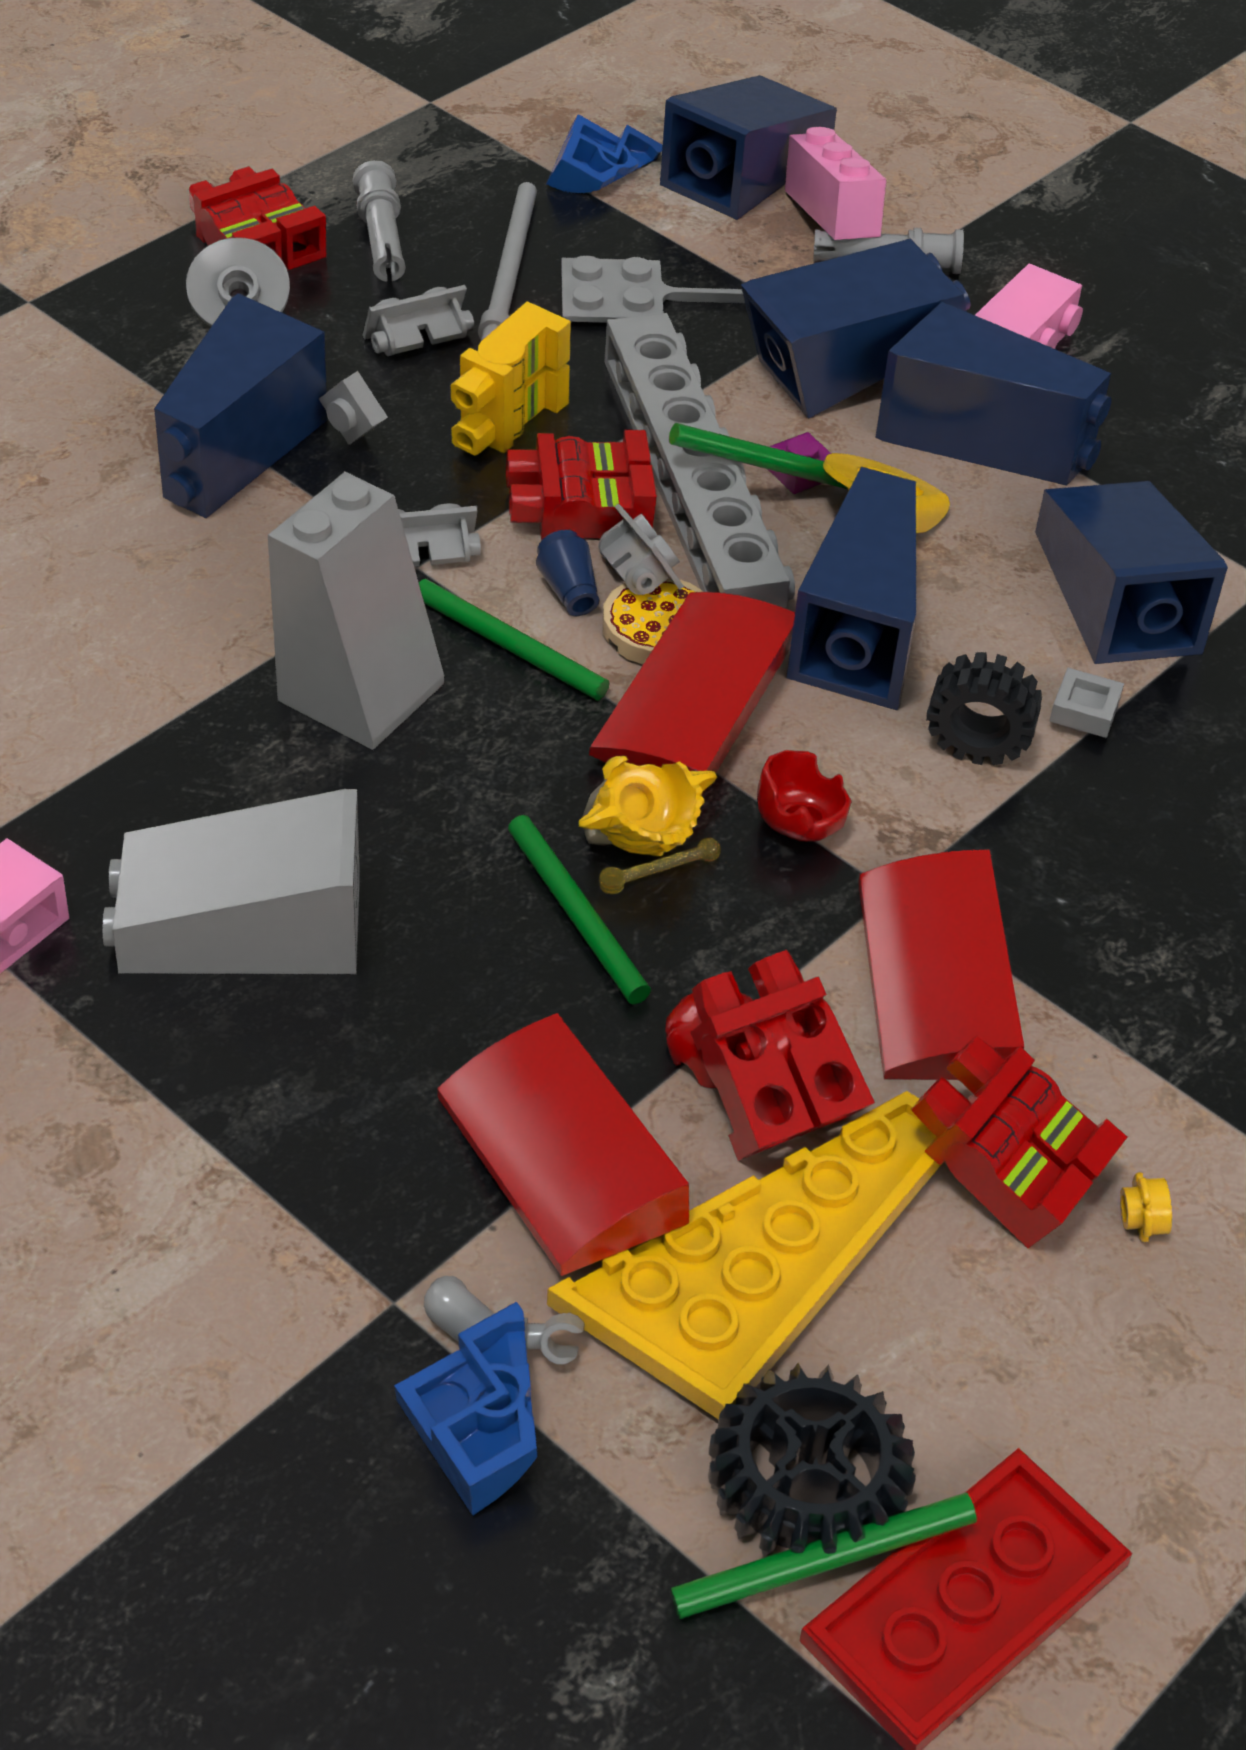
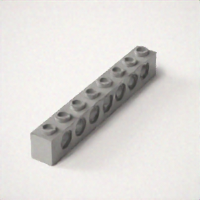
[605,313,795,609]

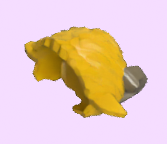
[579,756,717,856]

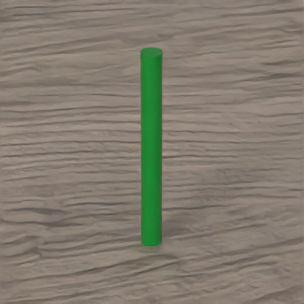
[669,423,848,490]
[419,579,610,701]
[508,815,651,1004]
[670,1492,977,1619]

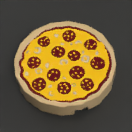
[602,578,703,664]

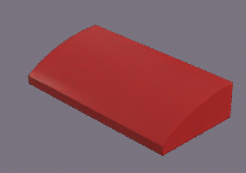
[589,592,795,796]
[858,850,1024,1080]
[437,1013,689,1276]

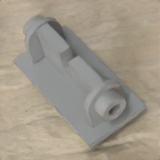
[362,285,474,356]
[398,503,481,567]
[598,504,684,595]

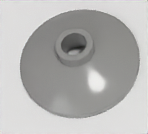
[186,238,290,327]

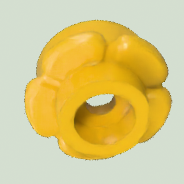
[1120,1172,1172,1242]

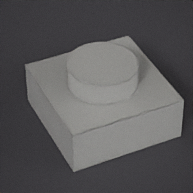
[319,371,388,444]
[1049,668,1125,738]

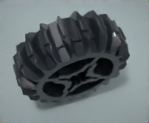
[708,1363,916,1563]

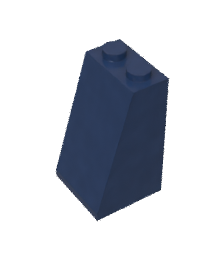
[660,75,837,220]
[741,238,971,419]
[154,293,328,518]
[875,301,1112,486]
[786,467,916,710]
[1035,481,1228,664]

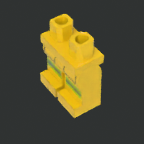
[451,301,571,456]

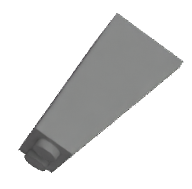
[268,472,444,750]
[103,789,360,974]

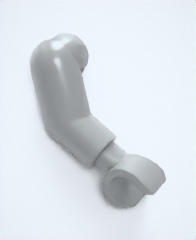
[424,1276,585,1364]

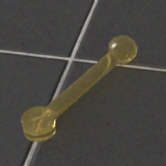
[599,838,721,894]

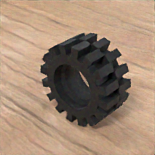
[926,652,1042,765]

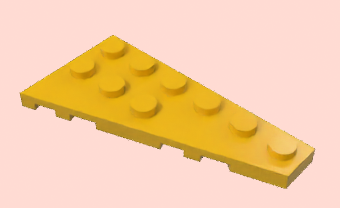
[547,1091,942,1420]

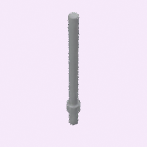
[478,182,537,341]

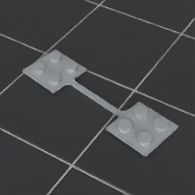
[561,256,745,323]

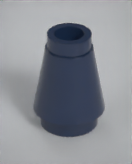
[536,530,600,616]

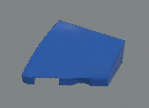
[546,114,662,193]
[394,1302,537,1515]

